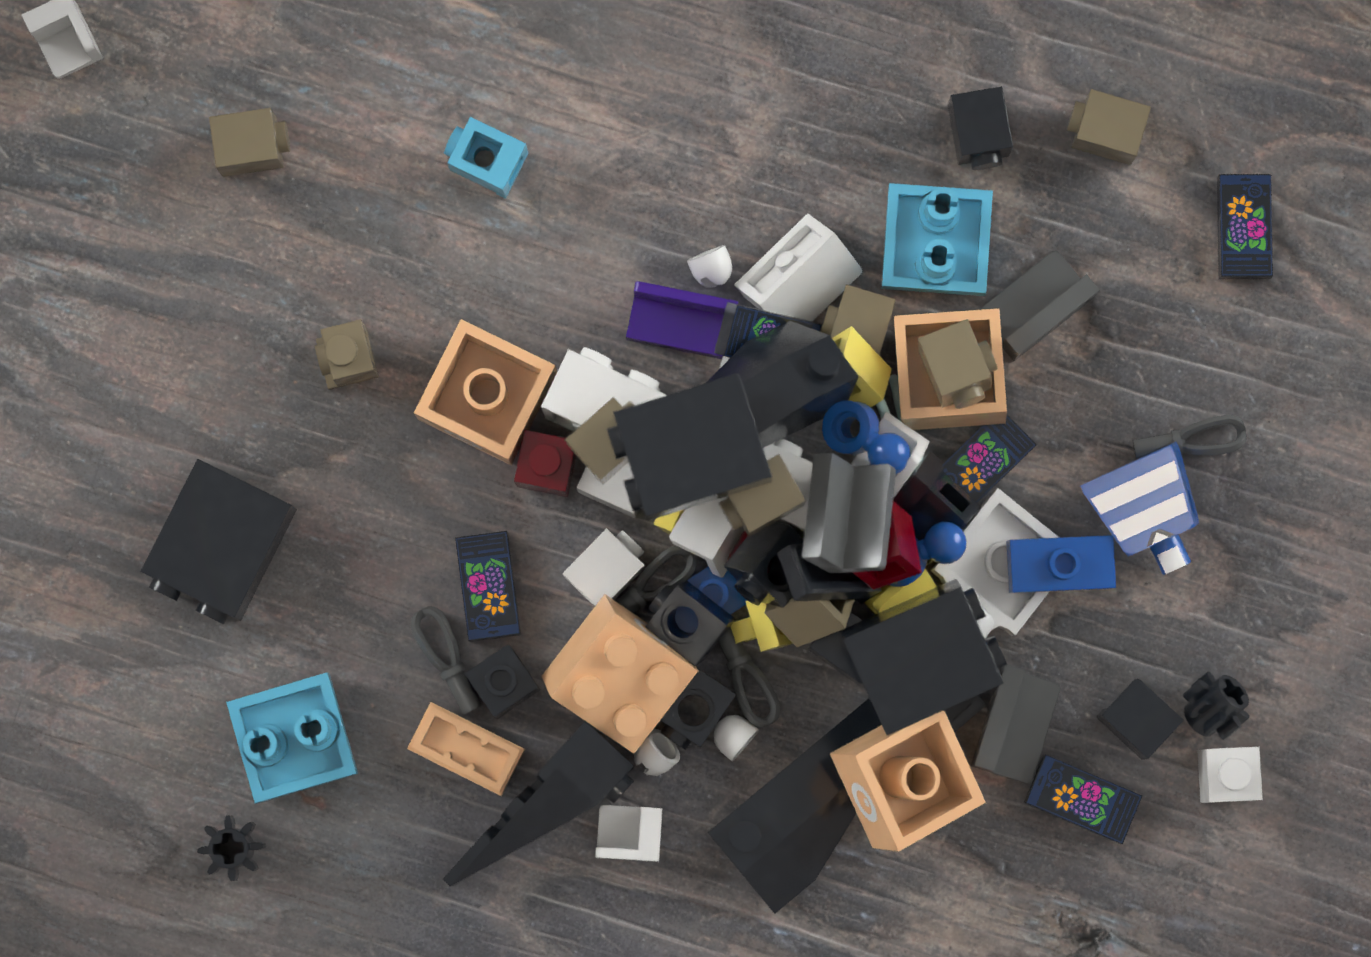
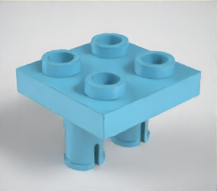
[881,183,993,296]
[226,672,358,804]

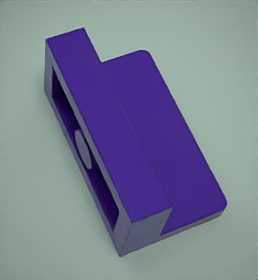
[626,281,738,359]

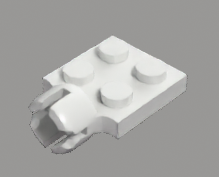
[930,488,1059,639]

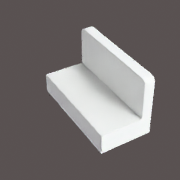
[734,213,862,321]

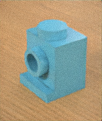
[444,117,529,199]

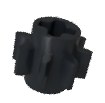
[1183,672,1250,740]
[197,815,266,881]

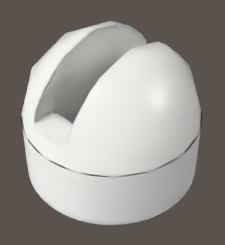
[687,245,732,288]
[714,715,759,761]
[634,729,680,776]

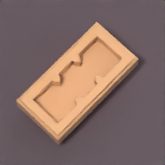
[407,702,525,796]

